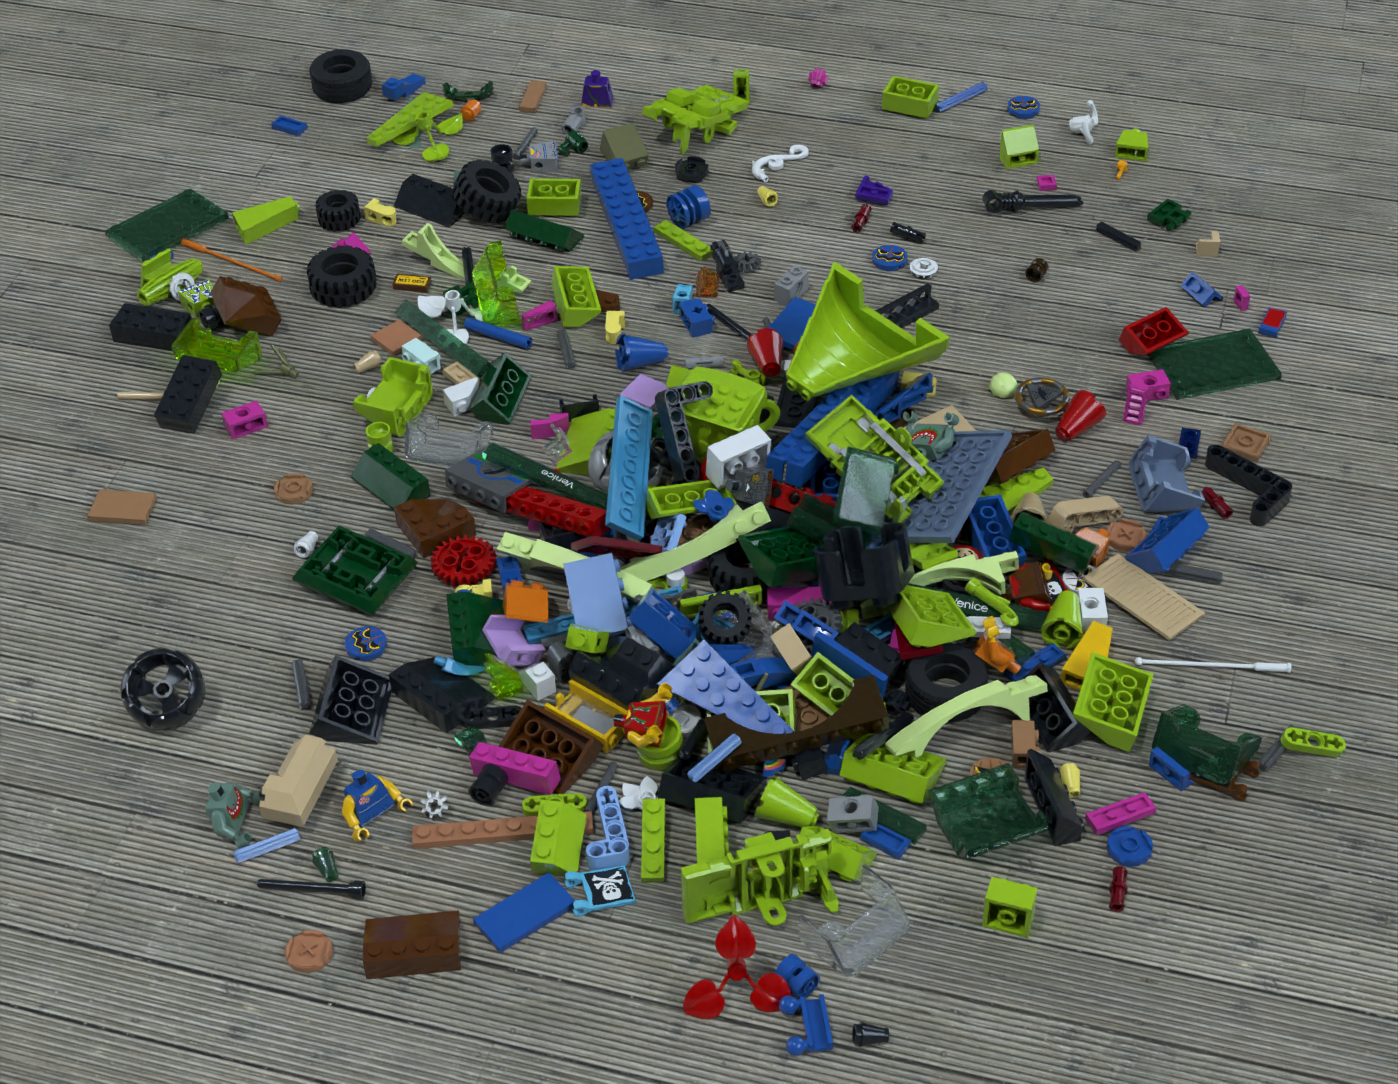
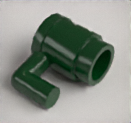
[558,130,588,157]

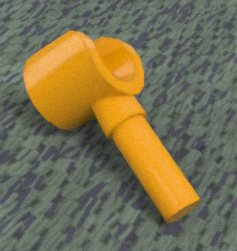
[1115,160,1128,180]

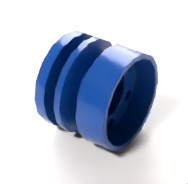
[666,185,711,229]

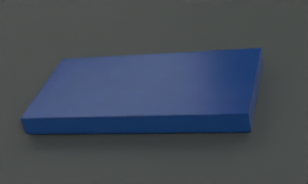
[768,297,816,350]
[811,631,888,700]
[473,872,575,953]

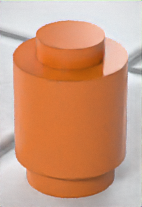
[460,100,481,122]

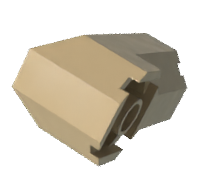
[259,735,338,827]

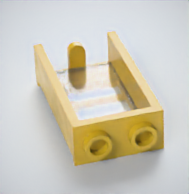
[544,679,627,754]

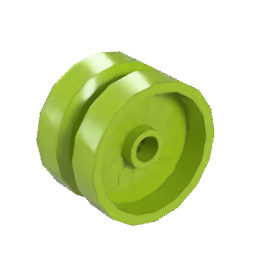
[636,715,684,771]

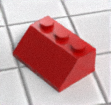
[1119,307,1189,355]

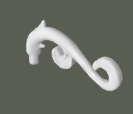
[752,145,809,182]

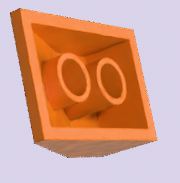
[503,580,548,623]

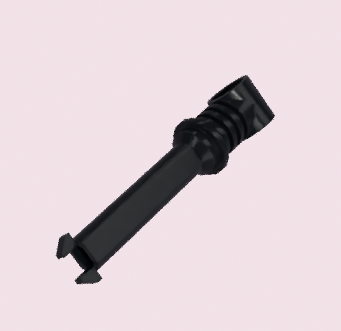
[982,190,1083,213]

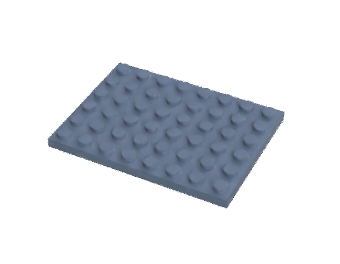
[852,430,1012,543]

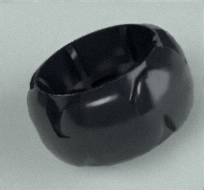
[120,648,206,731]

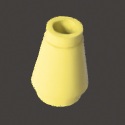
[757,186,778,206]
[1059,763,1081,798]

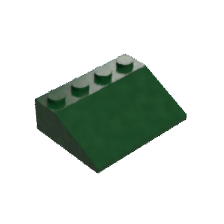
[738,524,825,588]
[446,592,505,665]

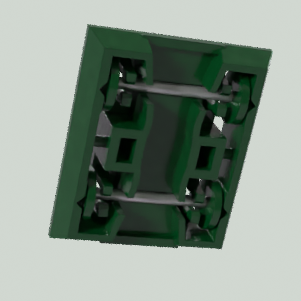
[292,526,418,617]

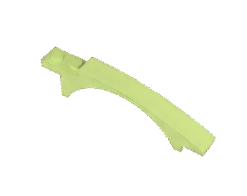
[402,223,531,293]
[620,502,771,581]
[497,532,653,600]
[860,551,1019,619]
[885,675,1048,758]

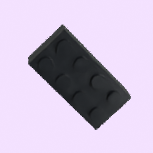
[109,303,194,353]
[154,355,222,434]

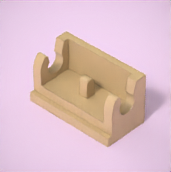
[770,623,812,675]

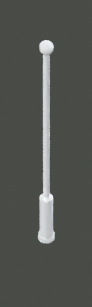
[1135,657,1291,673]

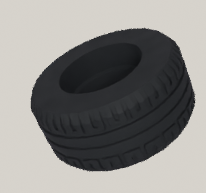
[309,49,372,103]
[905,643,988,723]

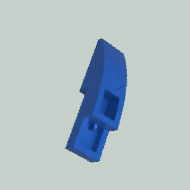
[730,657,798,689]

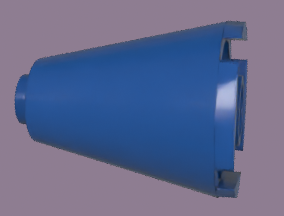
[615,334,668,371]

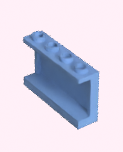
[563,553,632,636]

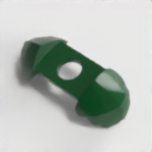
[442,81,494,100]

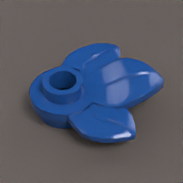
[693,490,734,522]

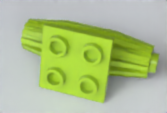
[137,248,203,306]

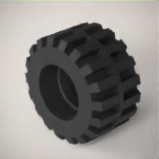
[315,190,361,232]
[698,591,752,644]

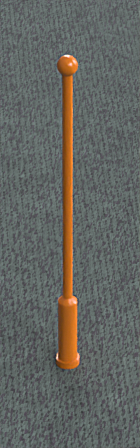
[180,237,282,282]

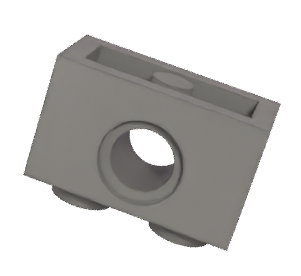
[774,266,809,306]
[827,795,879,833]

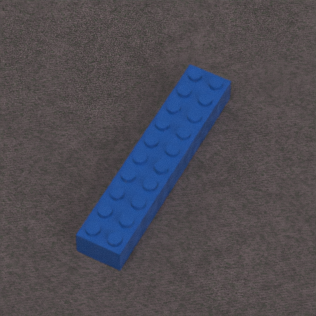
[590,158,664,280]

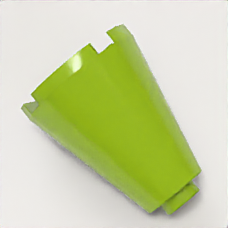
[1041,590,1083,649]
[754,775,820,828]

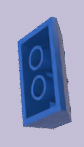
[628,587,699,659]

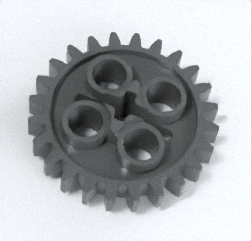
[776,597,843,654]

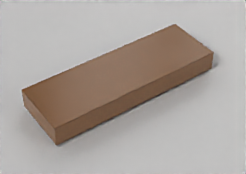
[519,80,547,113]

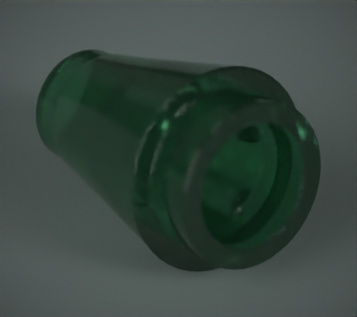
[312,847,339,882]

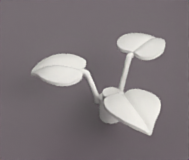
[418,290,502,350]

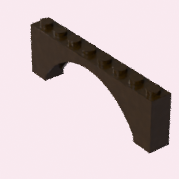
[704,675,889,772]

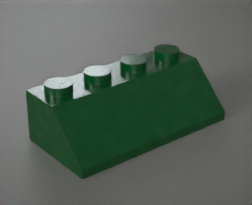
[505,210,584,252]
[469,352,532,425]
[351,443,431,510]
[1009,512,1100,574]

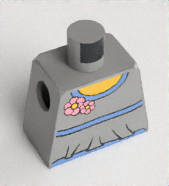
[520,141,559,173]

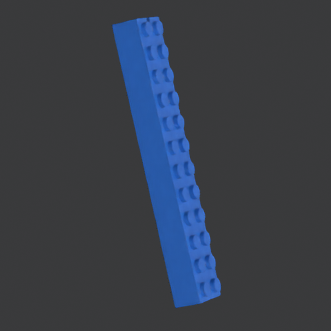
[766,370,900,488]

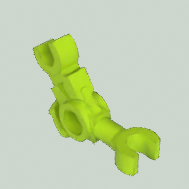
[730,359,767,386]

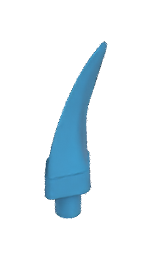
[433,655,486,676]

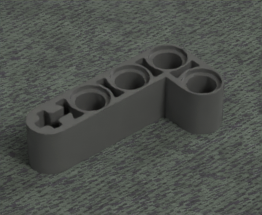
[548,634,622,684]

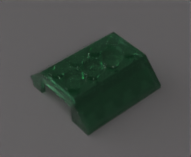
[928,763,1048,858]

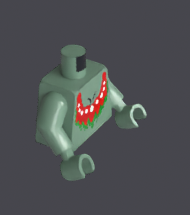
[903,411,959,460]
[206,782,265,848]

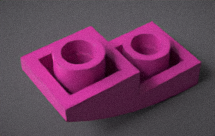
[530,413,569,440]

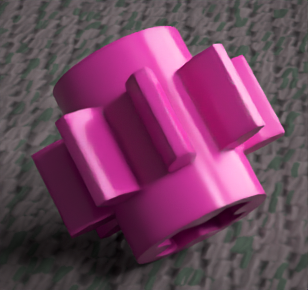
[808,68,829,88]

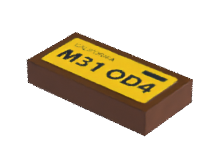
[392,274,432,292]

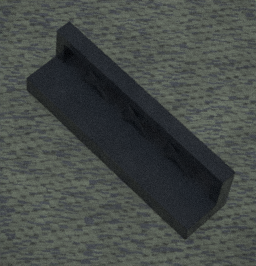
[875,283,939,328]

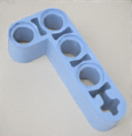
[586,786,630,871]

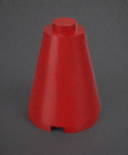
[747,328,784,377]
[1055,390,1106,441]

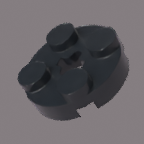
[675,156,709,183]

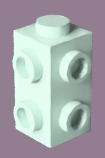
[402,338,441,374]

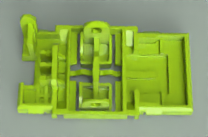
[681,829,839,926]

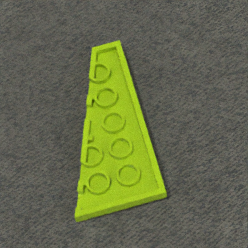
[366,92,454,147]
[962,467,1053,544]

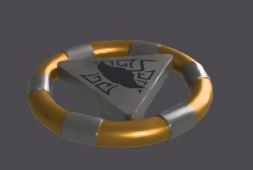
[1015,377,1070,416]

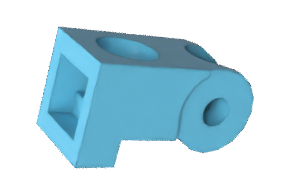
[672,284,693,314]

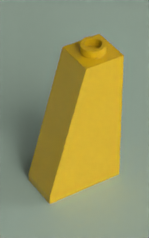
[1061,621,1113,691]

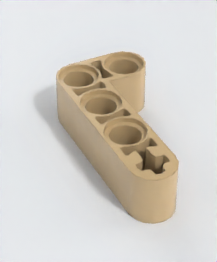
[1048,496,1124,533]

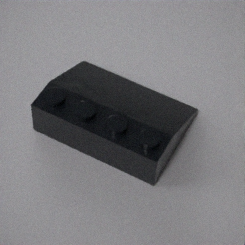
[309,655,392,745]
[389,656,495,733]
[658,754,767,824]

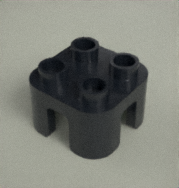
[813,522,915,609]

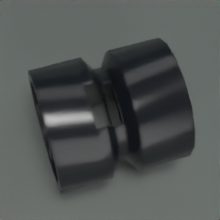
[491,144,514,172]
[199,304,226,332]
[468,764,508,806]

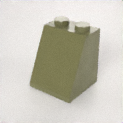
[600,123,649,170]

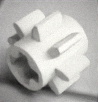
[421,790,448,818]

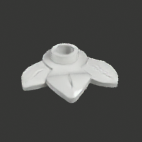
[618,776,658,810]

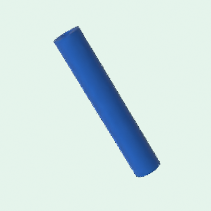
[464,317,532,349]

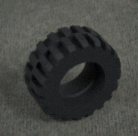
[453,159,522,223]
[307,245,377,308]
[708,529,781,601]

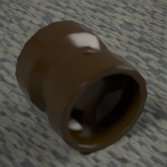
[1025,258,1049,282]

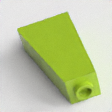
[232,196,300,244]

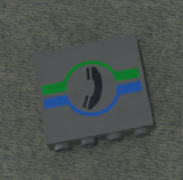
[445,442,551,513]

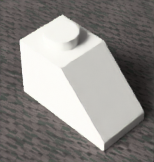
[443,377,479,416]
[516,662,556,701]

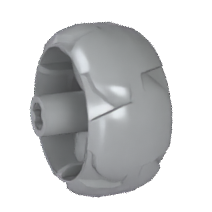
[588,430,664,498]

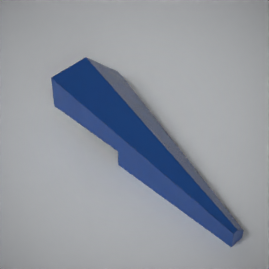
[874,372,933,423]

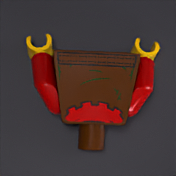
[1001,561,1053,613]

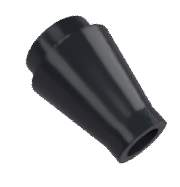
[852,1022,889,1046]

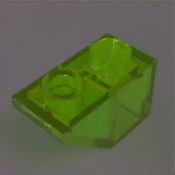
[484,653,524,700]

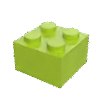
[982,877,1038,938]

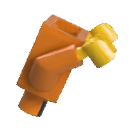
[973,616,1022,675]

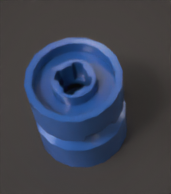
[775,954,820,999]

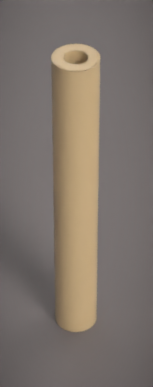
[117,392,164,400]

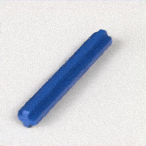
[935,82,987,112]

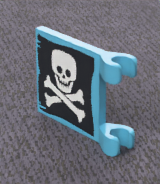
[565,865,636,917]

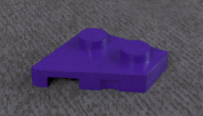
[855,175,893,205]

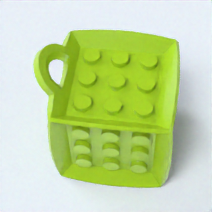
[662,366,780,465]

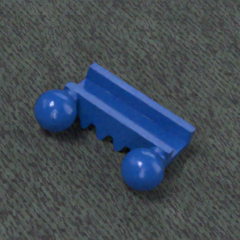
[779,994,833,1056]

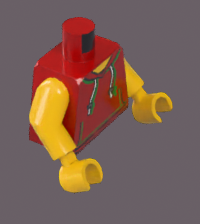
[614,682,673,748]

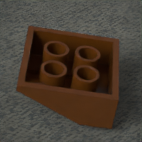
[210,276,282,336]
[394,499,476,559]

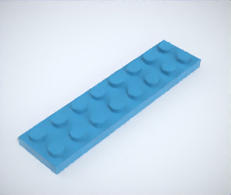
[605,395,653,541]

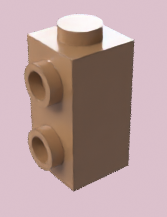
[1011,720,1040,768]

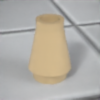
[353,350,382,374]

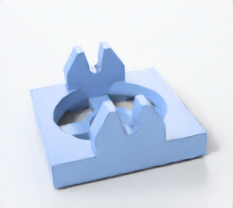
[650,514,687,552]

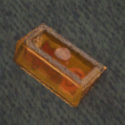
[696,267,718,297]

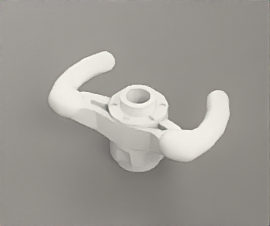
[1069,100,1098,145]

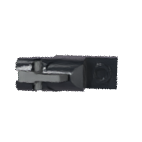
[710,240,745,292]

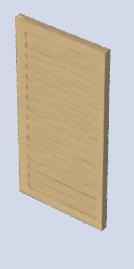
[1083,553,1205,641]

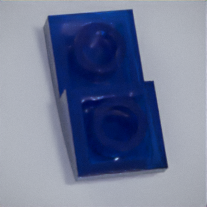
[1179,427,1201,459]

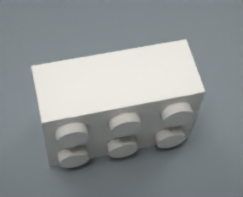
[706,425,771,490]

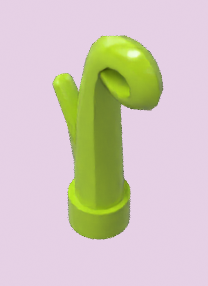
[965,577,1019,627]

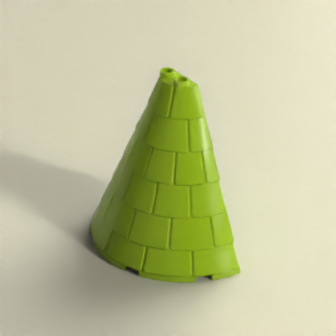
[786,262,950,401]

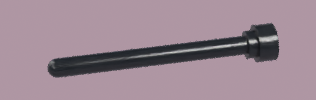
[707,304,752,340]
[257,879,366,899]

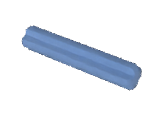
[687,734,741,783]
[234,828,300,863]

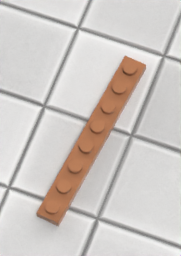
[412,811,594,849]

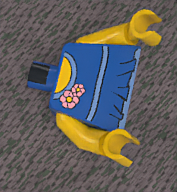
[341,770,413,842]

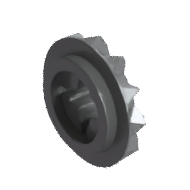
[735,252,761,272]

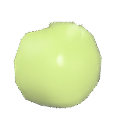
[988,372,1018,399]

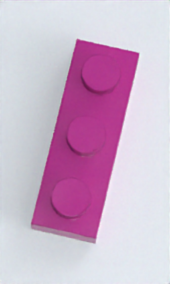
[1085,792,1156,835]

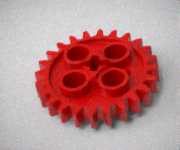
[430,535,496,587]

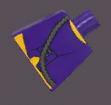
[581,70,614,108]

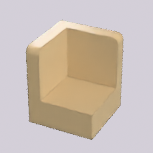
[1195,231,1220,256]

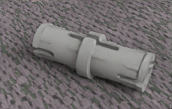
[685,355,723,369]

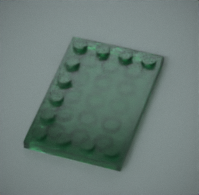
[105,188,229,262]
[1148,329,1282,400]

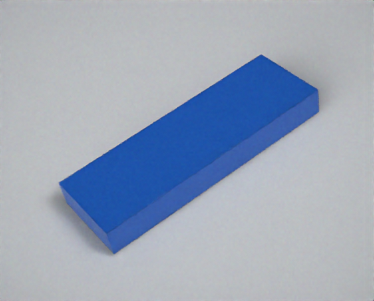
[1004,643,1067,682]

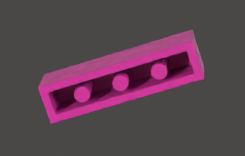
[767,587,851,620]
[469,742,561,795]

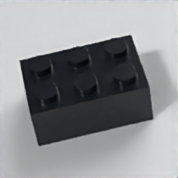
[835,622,904,687]

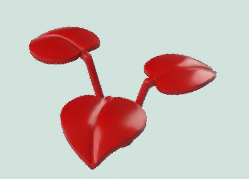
[683,915,792,1019]

